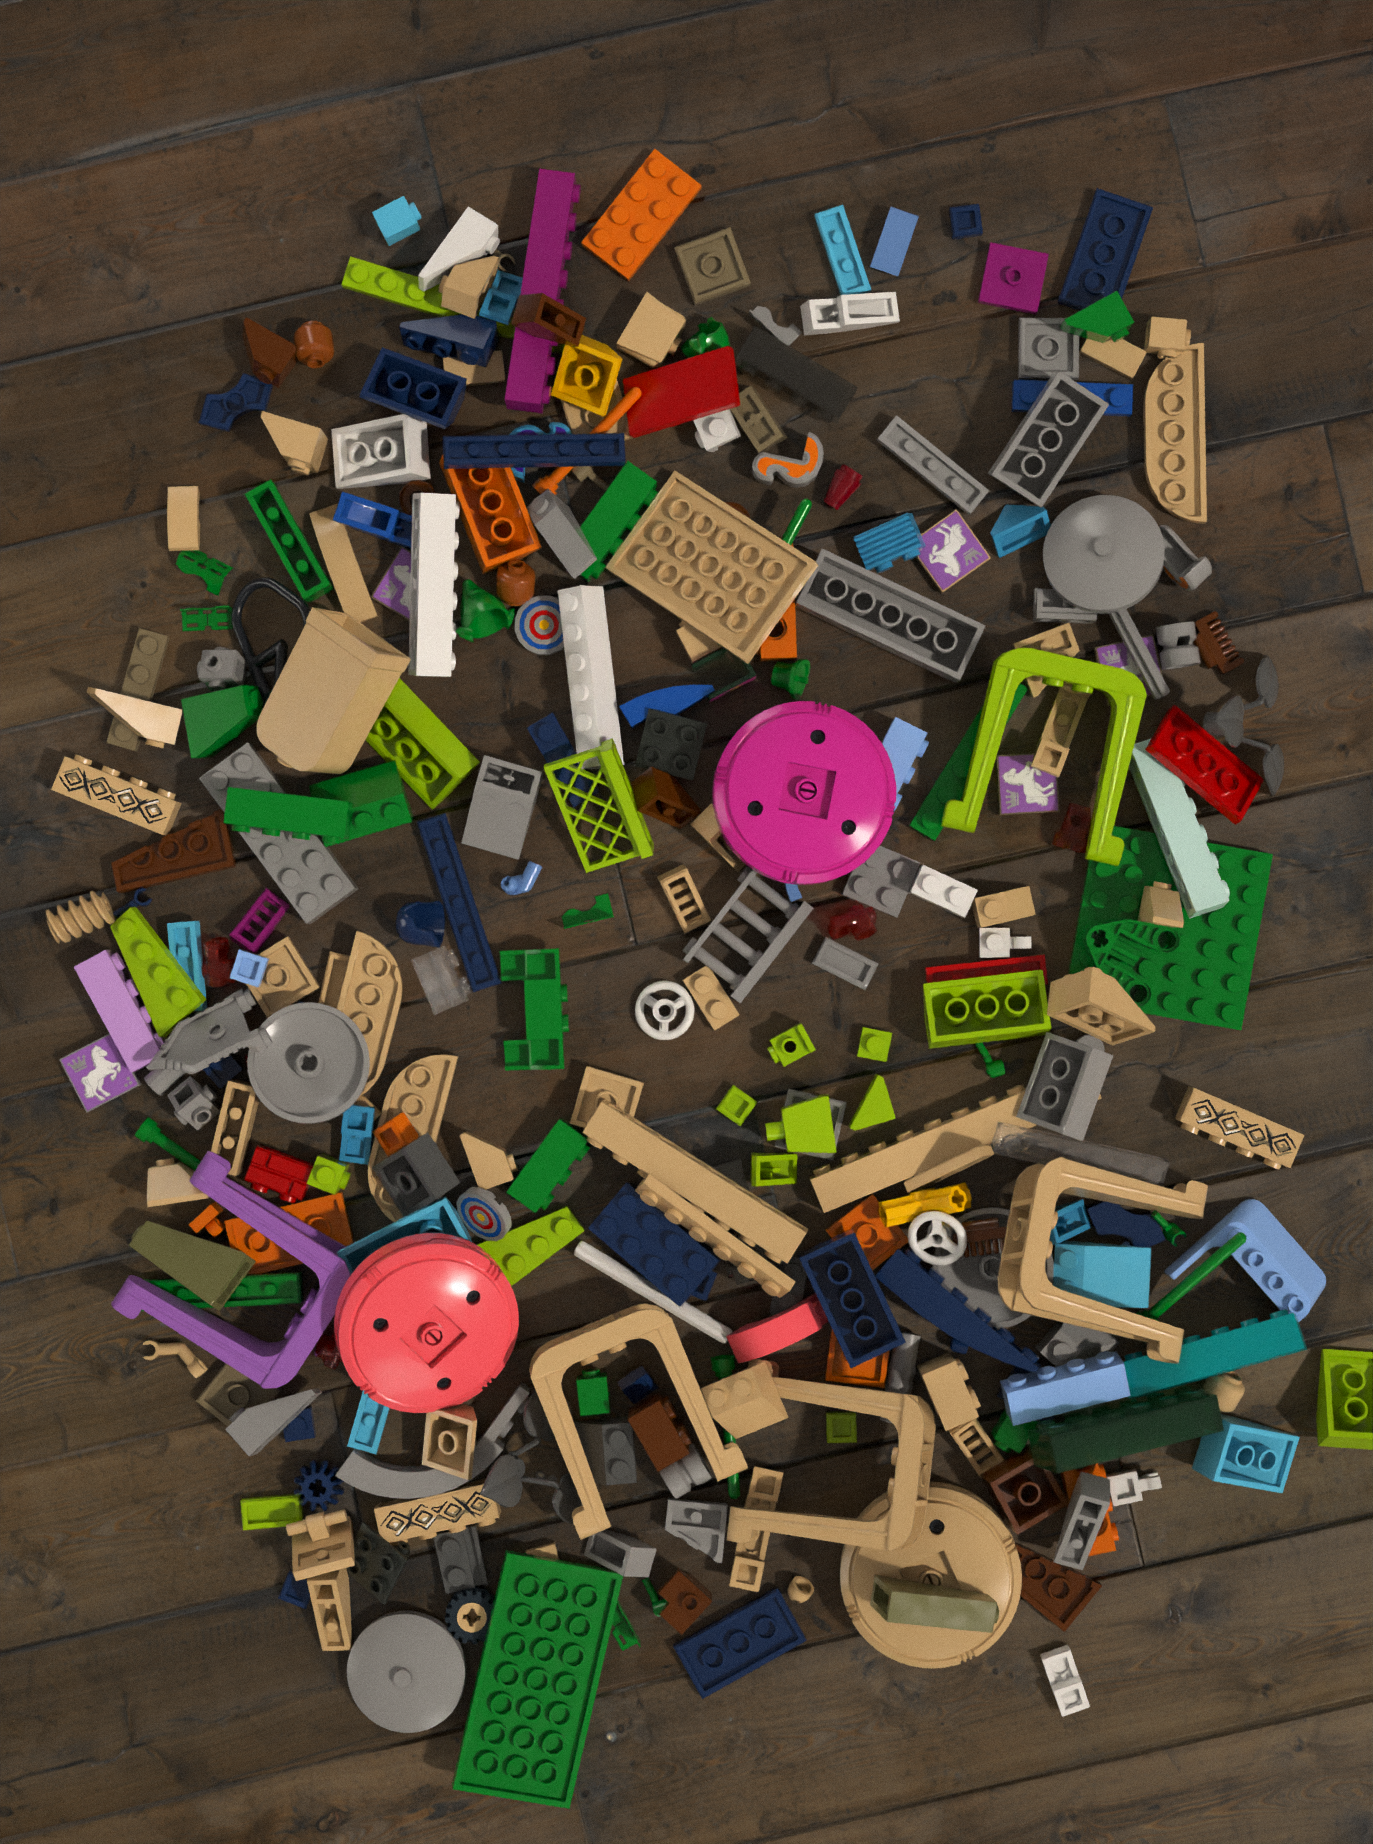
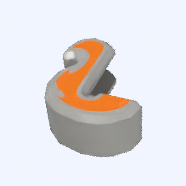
[752,432,824,488]
[1159,525,1212,591]

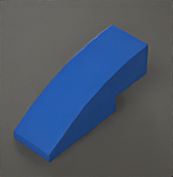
[333,492,412,550]
[619,684,715,729]

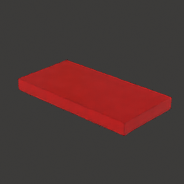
[623,346,741,438]
[1145,705,1264,825]

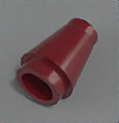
[823,464,863,510]

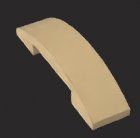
[309,504,378,623]
[1031,683,1091,778]
[729,1466,783,1592]

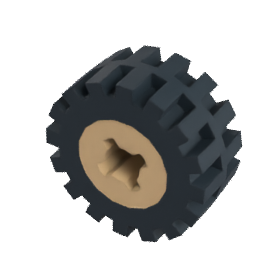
[445,1586,495,1644]

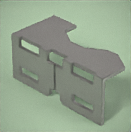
[749,306,802,350]

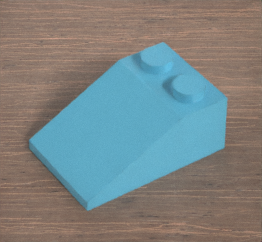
[1053,1240,1151,1308]
[1192,1412,1300,1493]

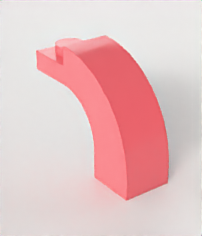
[726,1293,829,1364]

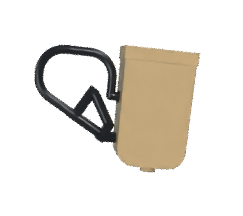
[231,577,411,774]

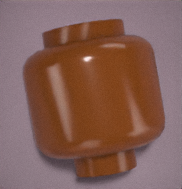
[294,321,334,368]
[496,559,535,606]

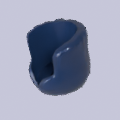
[396,901,445,948]

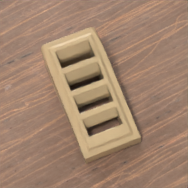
[657,864,711,933]
[948,1419,1004,1478]

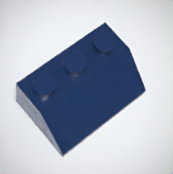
[360,347,467,429]

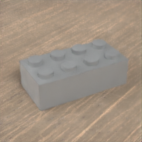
[988,371,1109,508]

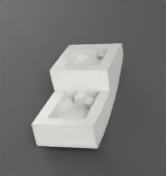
[1040,1645,1090,1717]

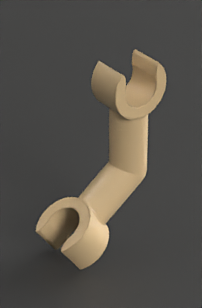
[143,1339,208,1378]

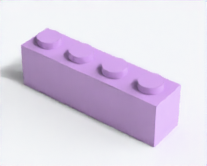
[74,950,166,1073]

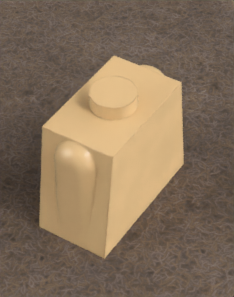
[616,292,686,369]

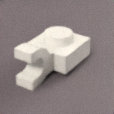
[979,928,1031,958]
[1106,1469,1162,1506]

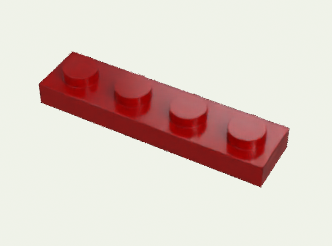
[925,954,1048,984]

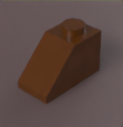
[511,293,586,347]
[243,317,298,388]
[631,766,701,829]

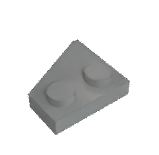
[665,1498,728,1563]

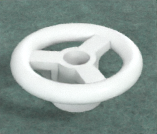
[635,981,694,1040]
[908,1211,967,1265]

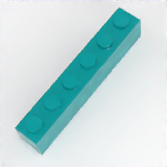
[1124,1309,1307,1399]

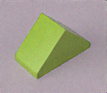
[848,1074,896,1131]
[750,1153,797,1187]

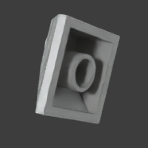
[1036,1322,1120,1366]

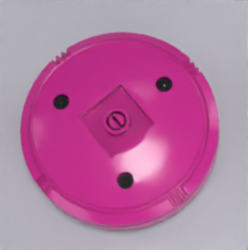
[712,701,896,885]

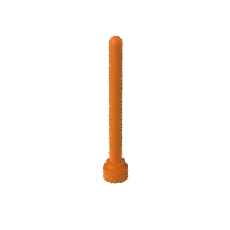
[532,387,642,495]

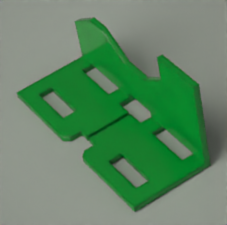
[176,550,233,596]
[180,606,233,631]
[562,893,614,929]
[612,1600,641,1651]

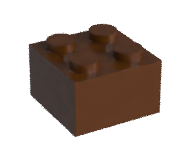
[628,1391,692,1472]
[980,1445,1069,1535]

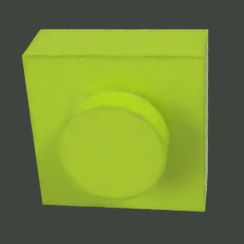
[856,1027,892,1062]

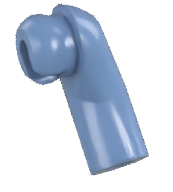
[501,861,542,896]

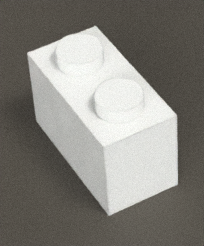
[908,865,978,918]

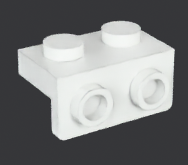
[693,409,741,452]

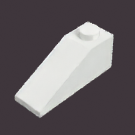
[418,207,500,292]

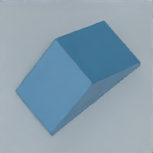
[1049,1199,1092,1245]

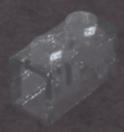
[411,946,472,1015]

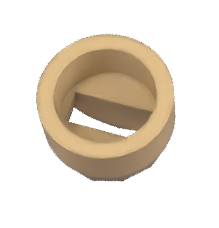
[787,1576,814,1603]

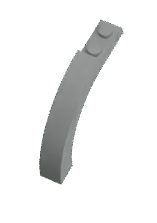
[335,1382,531,1499]

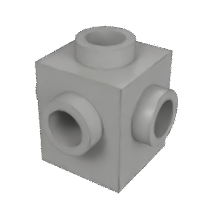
[197,647,247,692]
[167,1076,220,1130]

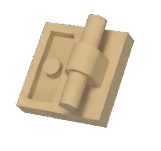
[286,1509,355,1581]

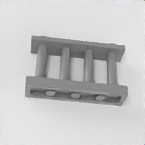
[682,866,814,1003]

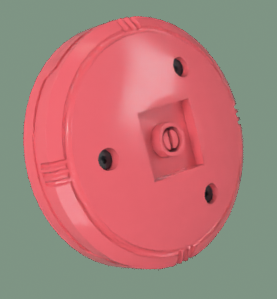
[334,1233,519,1413]

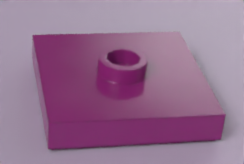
[978,242,1049,315]

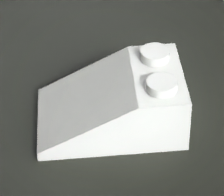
[331,414,431,489]

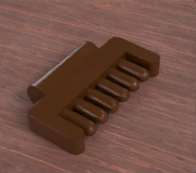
[1193,611,1244,674]
[952,1217,1007,1259]

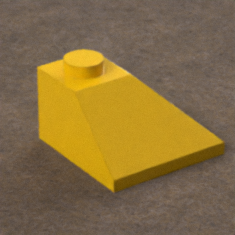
[551,335,622,417]

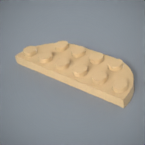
[1143,343,1207,524]
[337,930,403,1096]
[368,1054,459,1222]

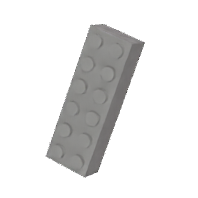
[795,548,985,683]
[199,742,359,924]

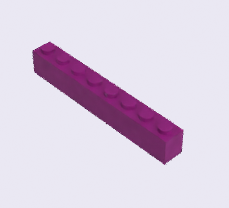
[505,169,581,414]

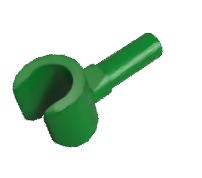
[975,1043,1005,1078]
[1151,1210,1187,1247]
[642,1577,667,1617]

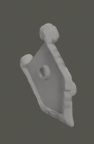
[146,988,273,1074]

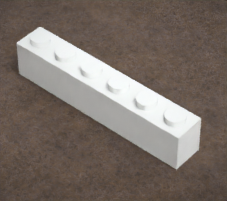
[408,493,460,677]
[558,585,624,769]

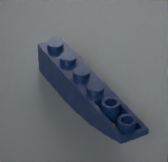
[875,1248,1041,1373]

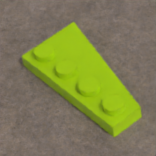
[110,907,207,1038]
[477,1206,585,1286]

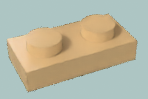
[683,966,740,1031]

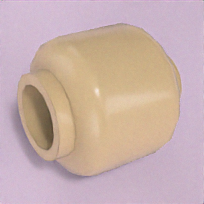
[1200,1371,1245,1414]

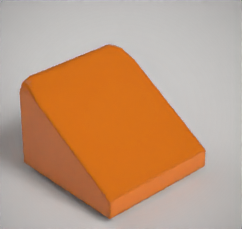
[372,1112,419,1157]

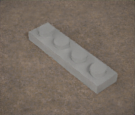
[877,415,989,515]

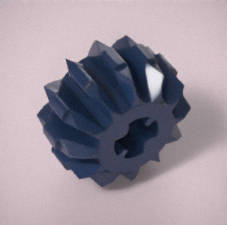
[294,1460,345,1511]

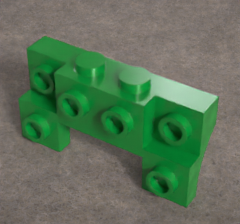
[500,948,569,1071]

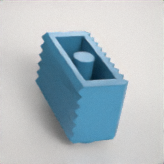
[853,513,926,574]

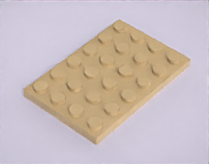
[605,470,819,664]

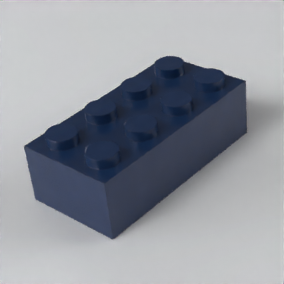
[588,1182,722,1307]
[798,1229,906,1368]

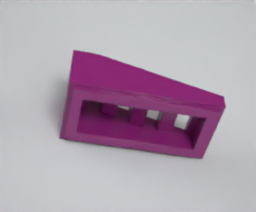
[229,888,290,954]

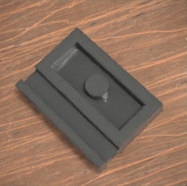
[433,1524,489,1594]

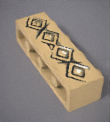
[51,754,182,836]
[1175,1086,1304,1170]
[374,1478,501,1546]

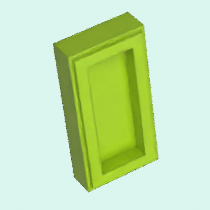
[240,1494,304,1530]

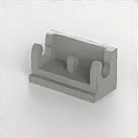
[1033,588,1097,624]

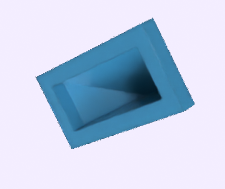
[990,504,1051,558]

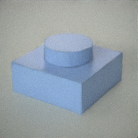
[230,949,269,987]

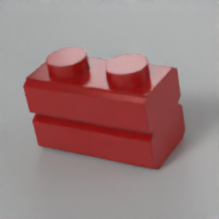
[245,1144,314,1203]

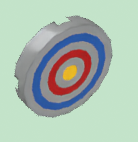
[515,596,564,655]
[456,1187,512,1241]

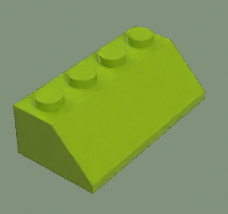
[366,678,480,810]
[923,970,1051,1049]

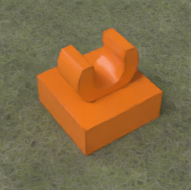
[189,1201,226,1238]

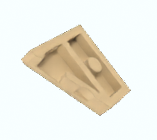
[1012,623,1080,698]

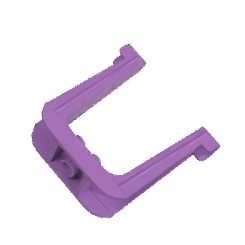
[111,1151,350,1388]

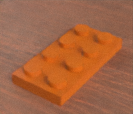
[581,149,702,282]
[224,1192,355,1274]

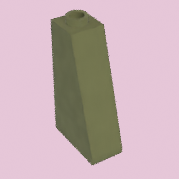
[129,1221,256,1311]
[870,1575,999,1633]

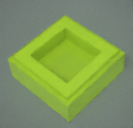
[716,1085,757,1126]
[826,1411,857,1443]

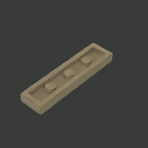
[106,628,170,752]

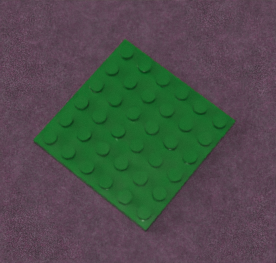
[1068,826,1273,1030]

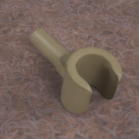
[492,249,515,273]
[571,466,610,491]

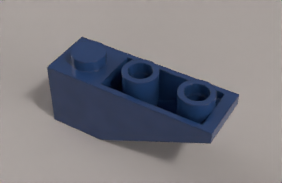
[399,314,499,367]

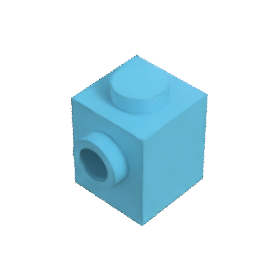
[372,196,422,246]

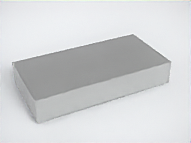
[812,937,878,990]

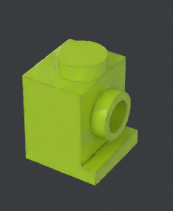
[767,1023,816,1067]

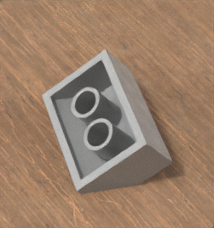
[1016,1032,1113,1141]

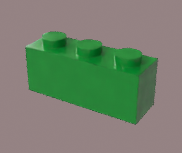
[507,1117,590,1213]

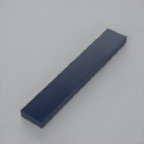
[443,433,626,469]
[417,813,502,992]

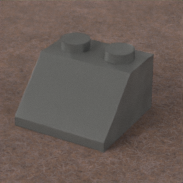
[372,1132,460,1217]
[574,1417,637,1485]

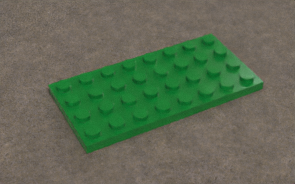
[452,1550,623,1809]

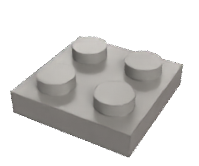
[842,846,920,918]

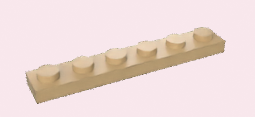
[635,1174,795,1298]

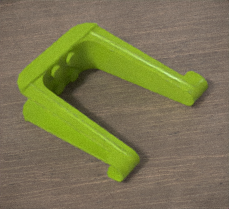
[941,648,1147,866]

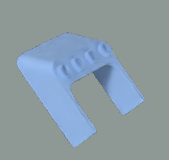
[1164,1199,1326,1322]

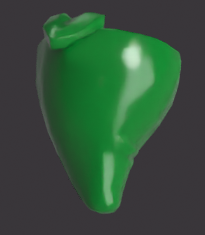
[681,317,730,358]
[455,579,514,642]

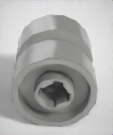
[1155,621,1201,670]
[659,1443,713,1499]

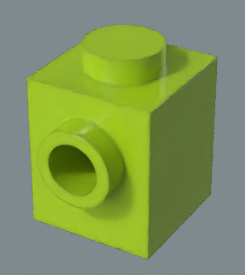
[307,1153,351,1195]

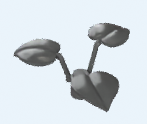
[1203,655,1284,796]
[480,1388,582,1525]

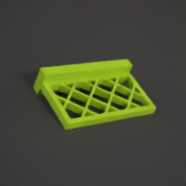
[544,738,654,873]

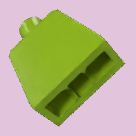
[765,1094,837,1153]

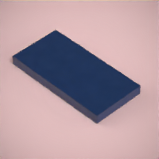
[1057,188,1153,311]
[673,1586,807,1699]

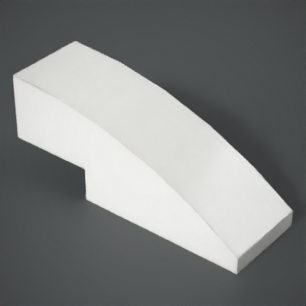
[800,292,900,336]

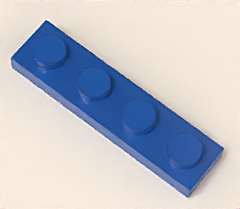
[1011,380,1133,416]

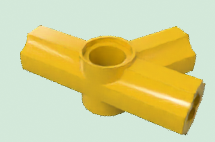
[878,1183,972,1227]

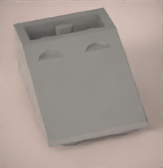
[461,755,544,860]

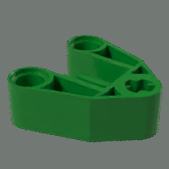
[1082,919,1181,1007]

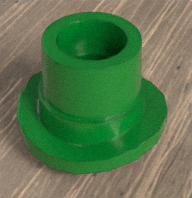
[771,658,811,700]

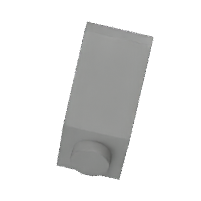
[584,1529,657,1577]

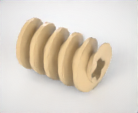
[46,891,115,944]

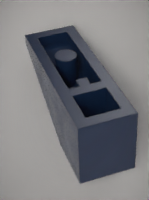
[527,713,599,807]

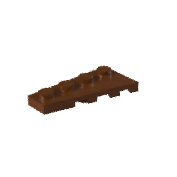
[111,809,236,893]
[1015,1543,1102,1632]

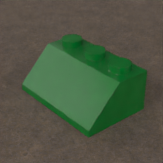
[309,760,413,847]

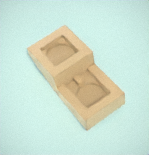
[167,486,201,551]

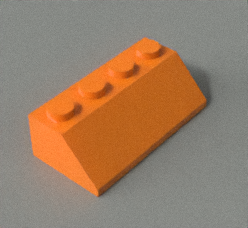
[439,455,542,574]

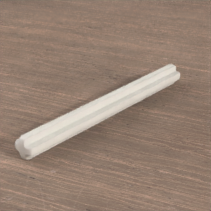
[574,1241,732,1344]

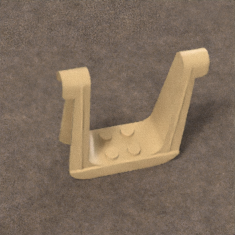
[998,1157,1208,1364]
[529,1303,748,1540]
[726,1359,936,1551]

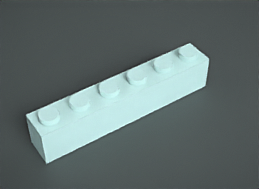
[1129,739,1230,919]

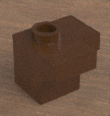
[658,1568,712,1635]

